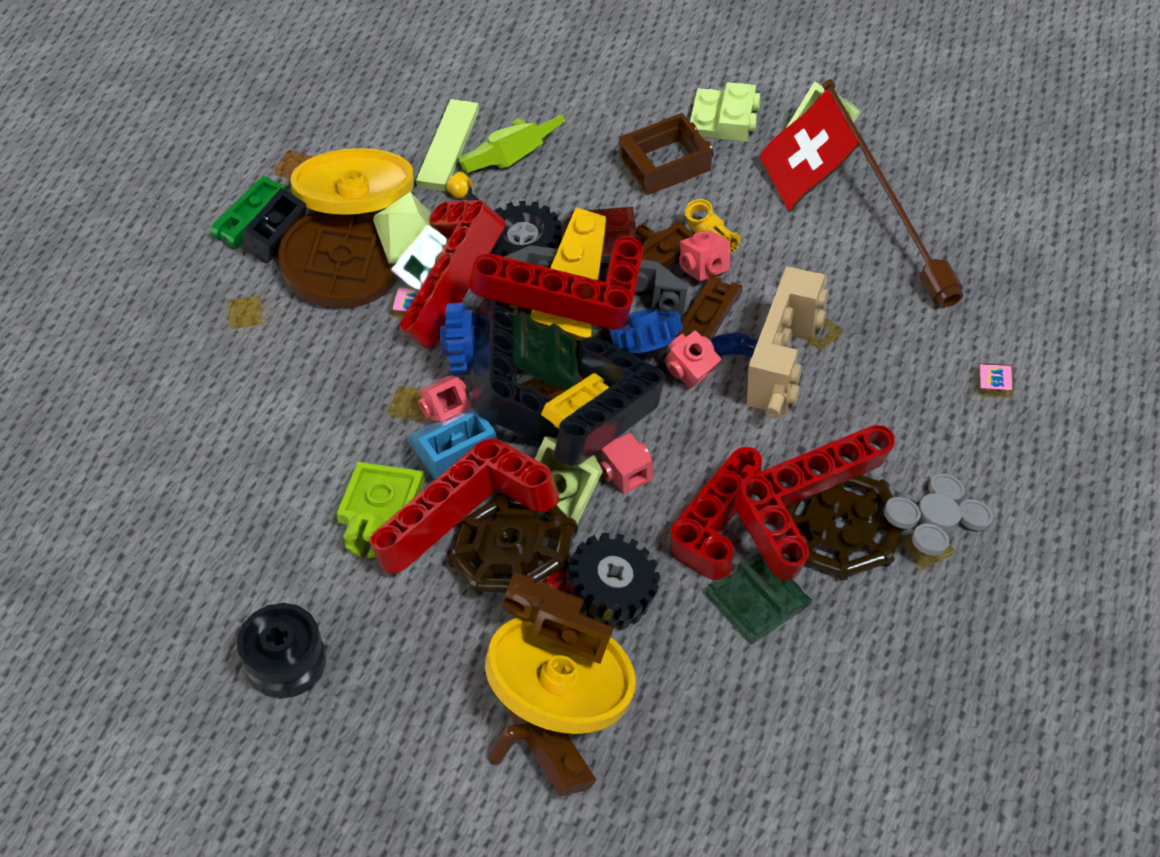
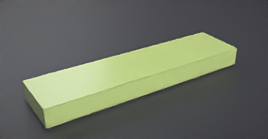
[416,99,479,192]

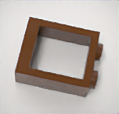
[619,113,714,196]

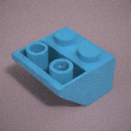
[406,408,497,480]

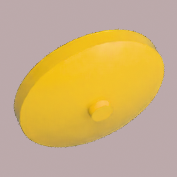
[291,148,414,214]
[485,617,636,734]

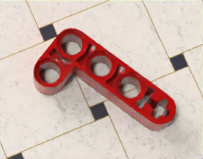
[671,447,762,580]

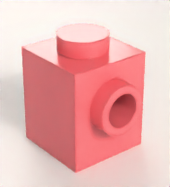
[418,376,472,422]
[599,433,653,495]

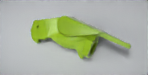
[458,115,565,173]

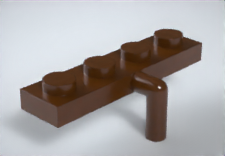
[486,677,597,797]

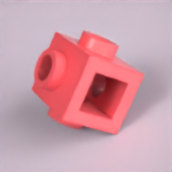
[679,230,730,281]
[664,330,722,389]

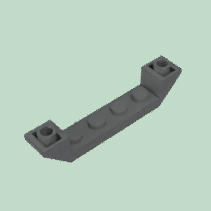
[504,245,688,315]

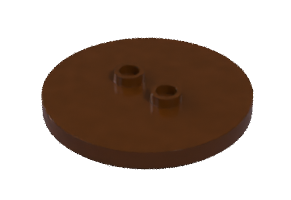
[278,211,404,308]

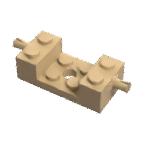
[747,266,829,418]

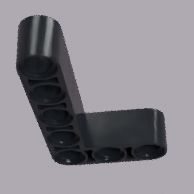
[472,298,559,444]
[554,337,665,466]

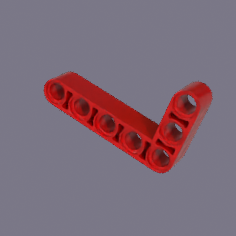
[400,200,505,349]
[469,236,643,329]
[735,424,895,580]
[370,438,560,573]

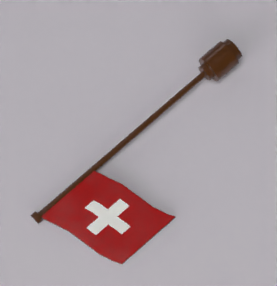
[760,79,963,308]

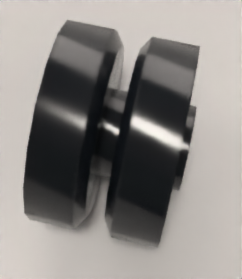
[237,603,326,699]

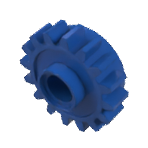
[440,303,475,376]
[610,309,683,354]

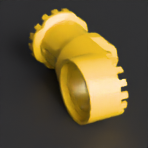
[685,199,741,254]

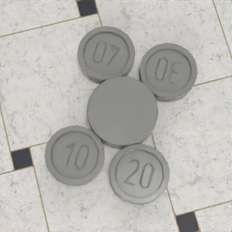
[884,473,993,556]

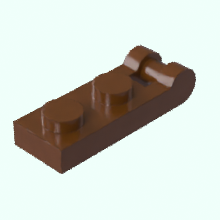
[677,275,743,341]

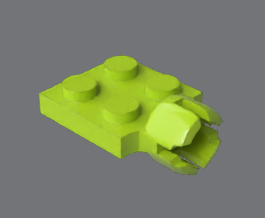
[336,462,425,558]

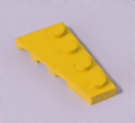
[529,207,606,341]

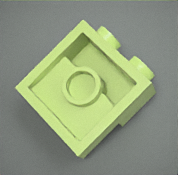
[690,82,761,141]

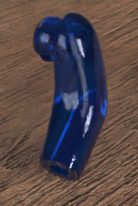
[709,332,758,358]

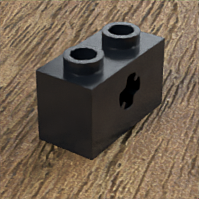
[242,187,307,264]

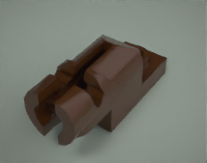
[501,571,614,664]

